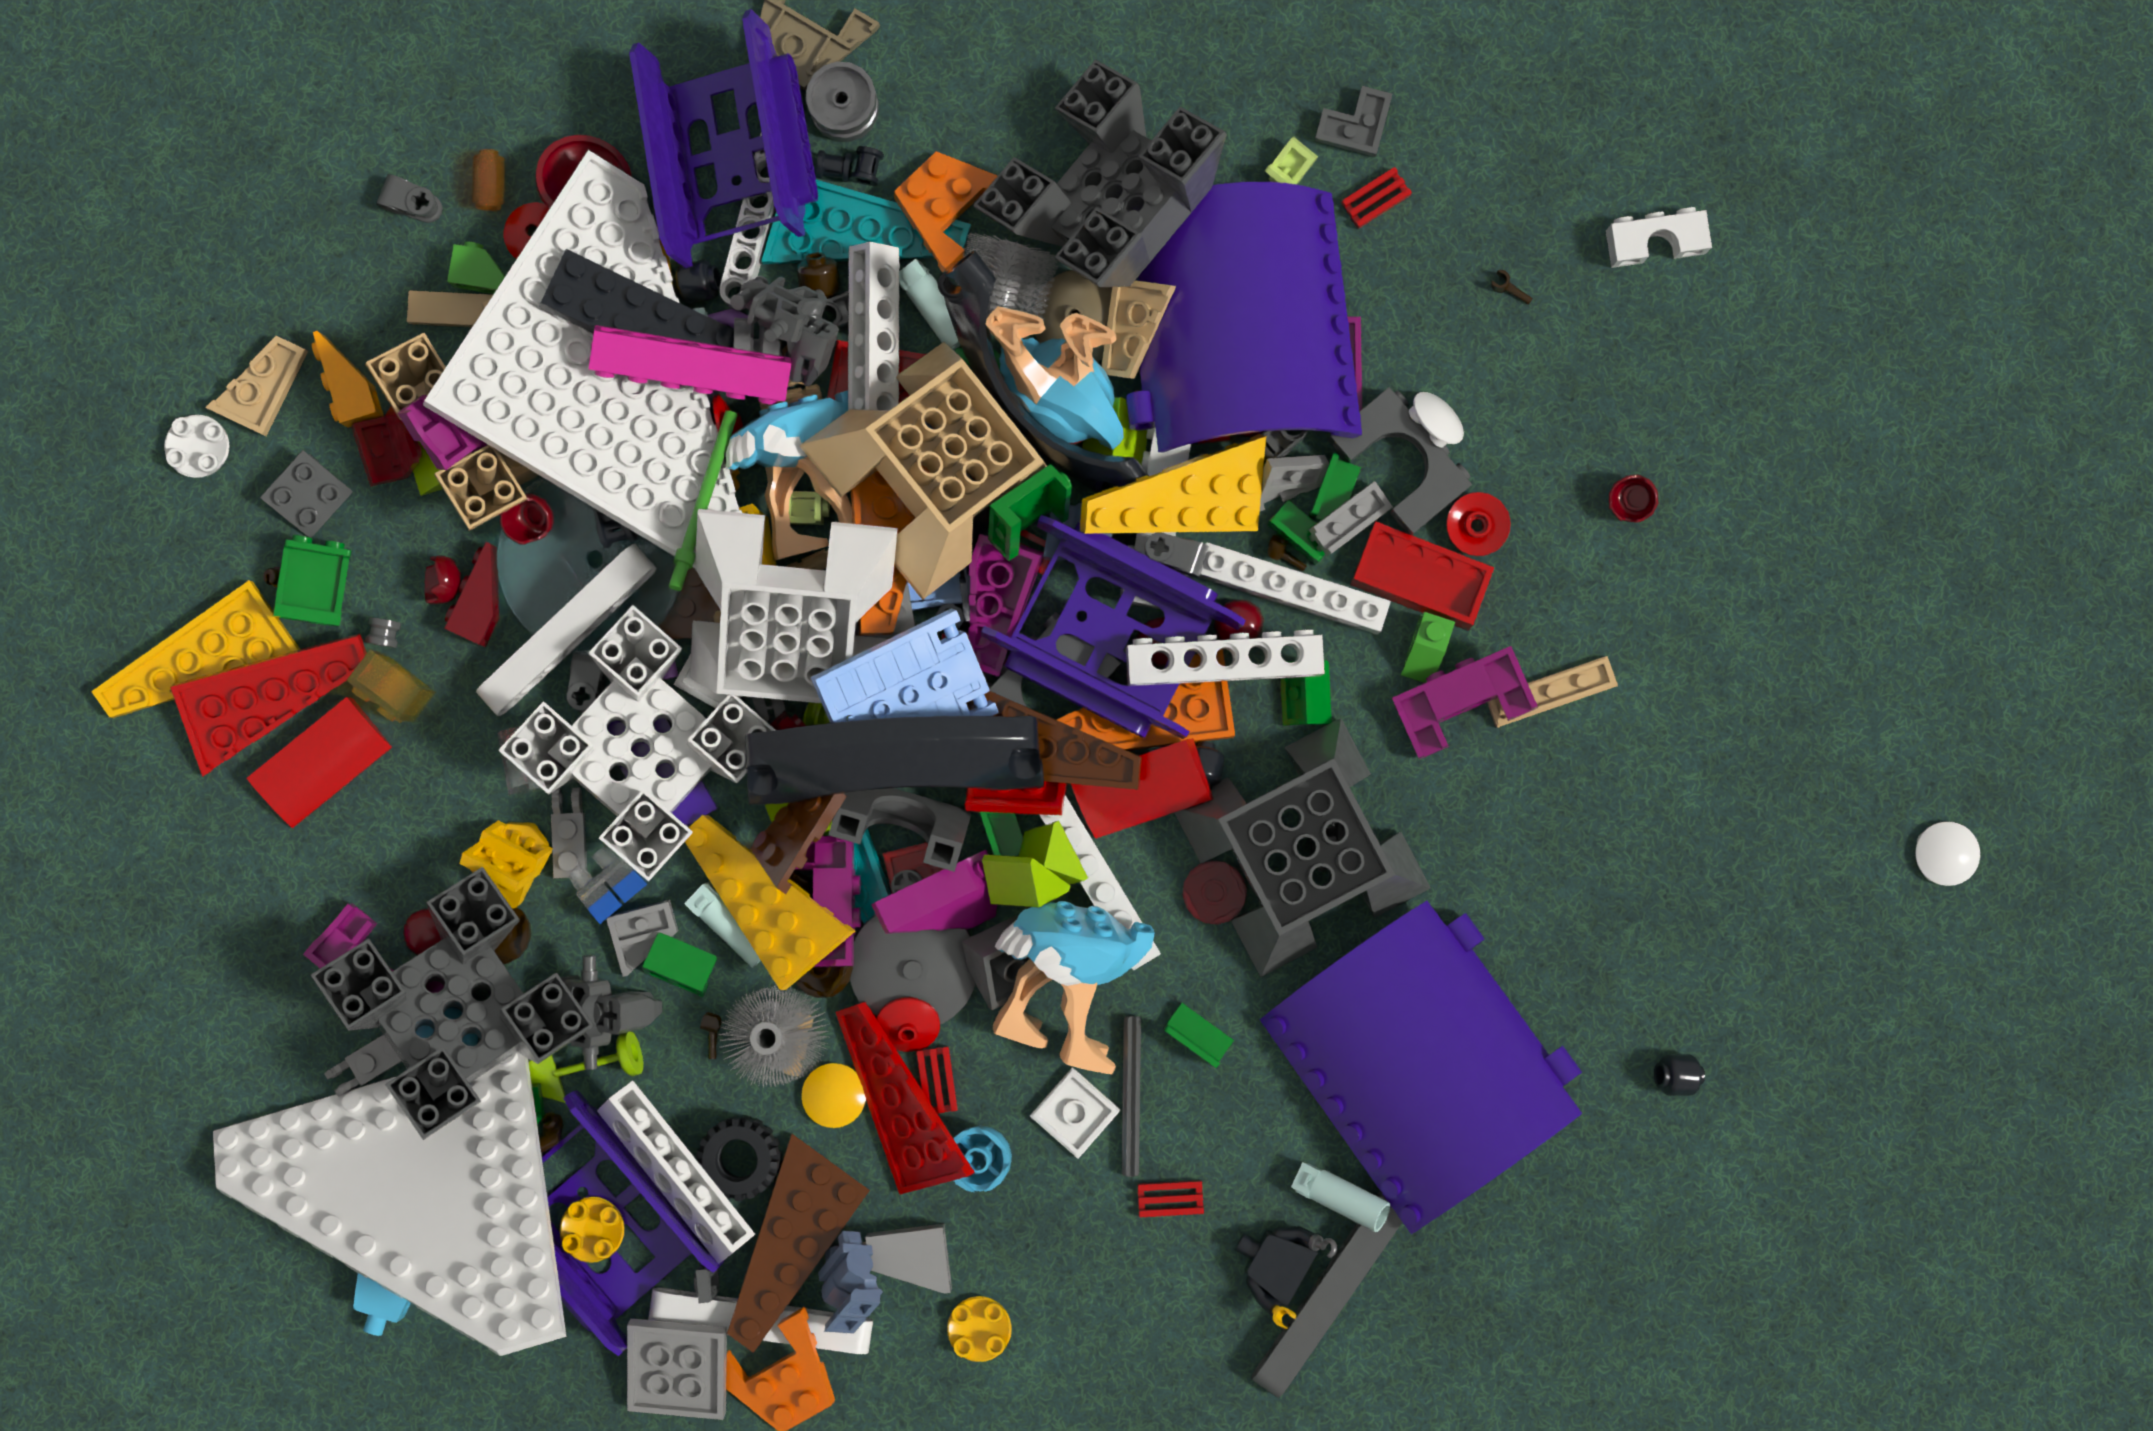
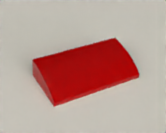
[1350,521,1495,631]
[246,697,392,828]
[1071,738,1213,839]

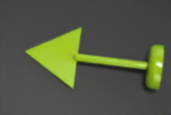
[529,1032,644,1103]

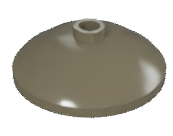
[1033,270,1112,362]

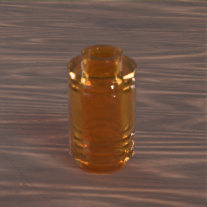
[472,149,505,211]

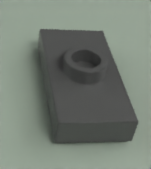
[694,1264,720,1304]

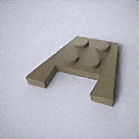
[760,0,880,91]

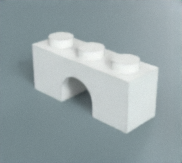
[1606,207,1712,268]

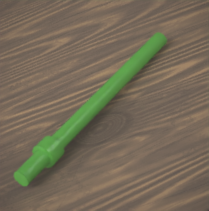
[669,411,737,591]

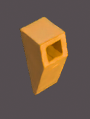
[312,331,384,428]

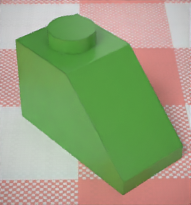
[447,242,506,294]
[1401,612,1455,683]

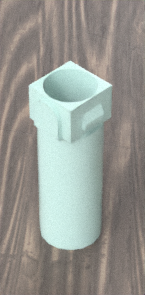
[899,259,961,350]
[684,881,761,968]
[1291,1162,1390,1232]

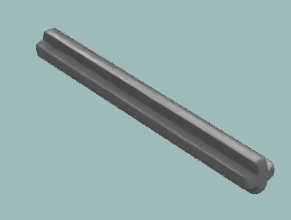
[1122,1016,1141,1177]

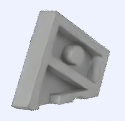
[1260,455,1329,511]
[606,899,678,977]

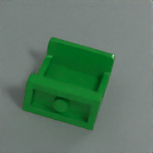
[988,464,1072,561]
[272,535,351,627]

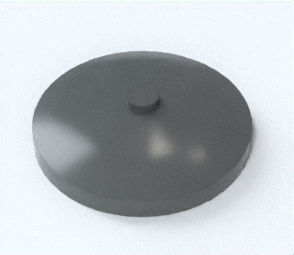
[850,914,975,1031]

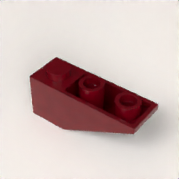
[444,542,500,647]

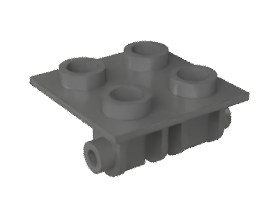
[260,450,353,538]

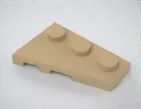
[1101,281,1176,379]
[205,336,308,436]

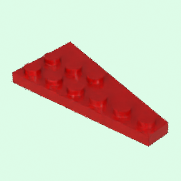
[170,633,370,777]
[835,1002,975,1195]

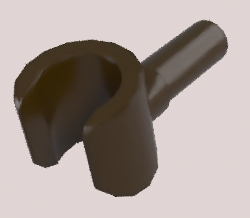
[1491,270,1533,305]
[1267,535,1307,572]
[700,1012,722,1059]

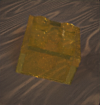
[347,649,437,723]

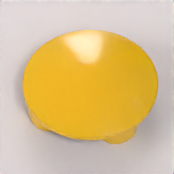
[801,1063,866,1128]
[560,1197,624,1263]
[947,1296,1012,1362]

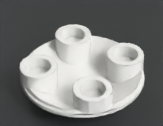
[1409,392,1464,448]
[164,415,229,478]
[1915,822,1980,886]

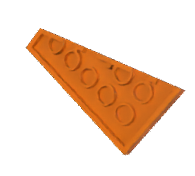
[1057,649,1235,751]

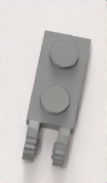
[551,787,588,878]
[324,1035,402,1097]

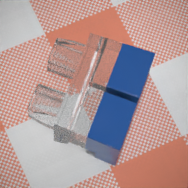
[569,845,647,924]

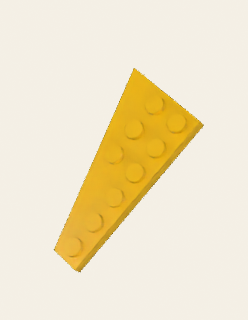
[1080,434,1266,534]
[91,580,301,718]
[685,815,855,990]

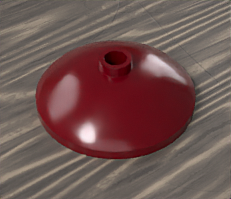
[535,135,632,209]

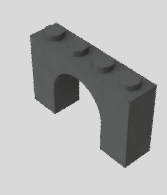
[1328,387,1472,535]
[987,612,1121,707]
[829,788,972,872]

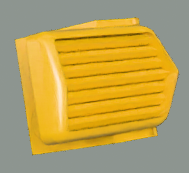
[459,820,553,908]

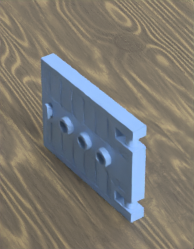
[810,608,999,723]

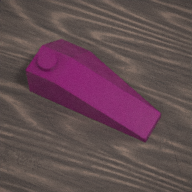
[969,534,1044,677]
[871,850,997,934]

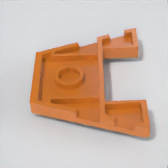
[894,151,997,272]
[726,1307,835,1431]

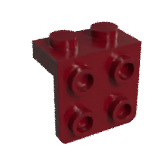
[351,406,422,487]

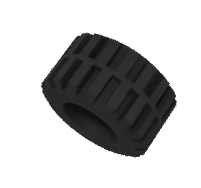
[696,1116,782,1201]

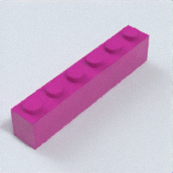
[589,325,791,405]

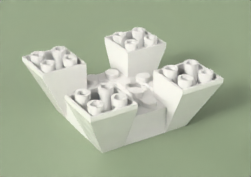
[690,509,898,703]
[498,605,775,882]

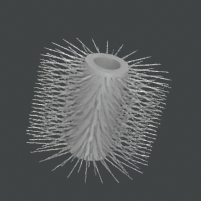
[955,233,1058,319]
[719,986,829,1088]

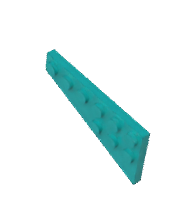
[761,179,971,264]

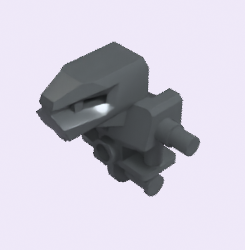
[730,276,839,386]
[560,955,662,1070]

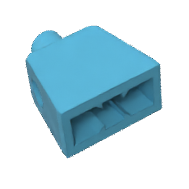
[353,1273,411,1336]

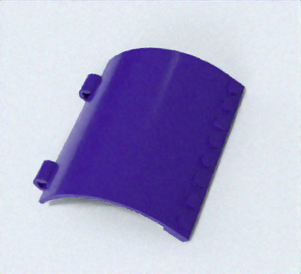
[1126,182,1362,453]
[1259,900,1582,1235]

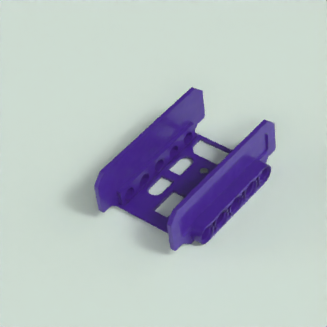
[629,9,818,268]
[981,515,1246,739]
[542,1090,724,1356]

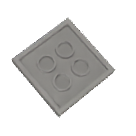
[627,1319,727,1420]

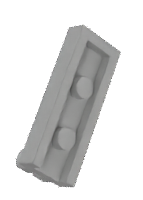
[1308,481,1393,556]

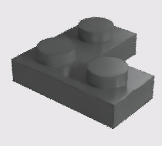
[1315,86,1393,157]

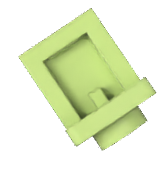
[1265,137,1318,184]
[789,491,830,525]

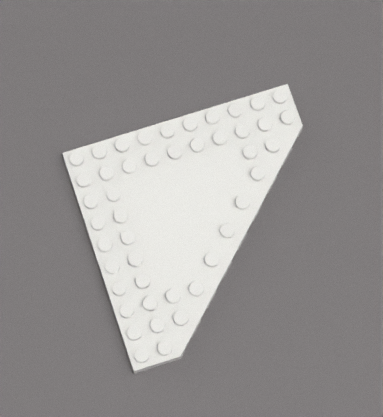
[423,150,742,568]
[213,1052,566,1356]

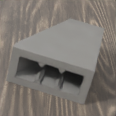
[862,1224,952,1294]

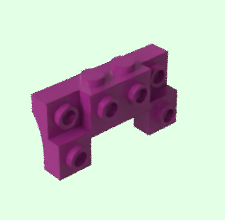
[398,395,488,470]
[1392,646,1538,760]
[794,836,861,967]
[303,903,444,993]

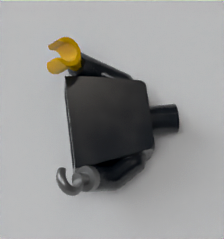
[1235,1226,1337,1329]

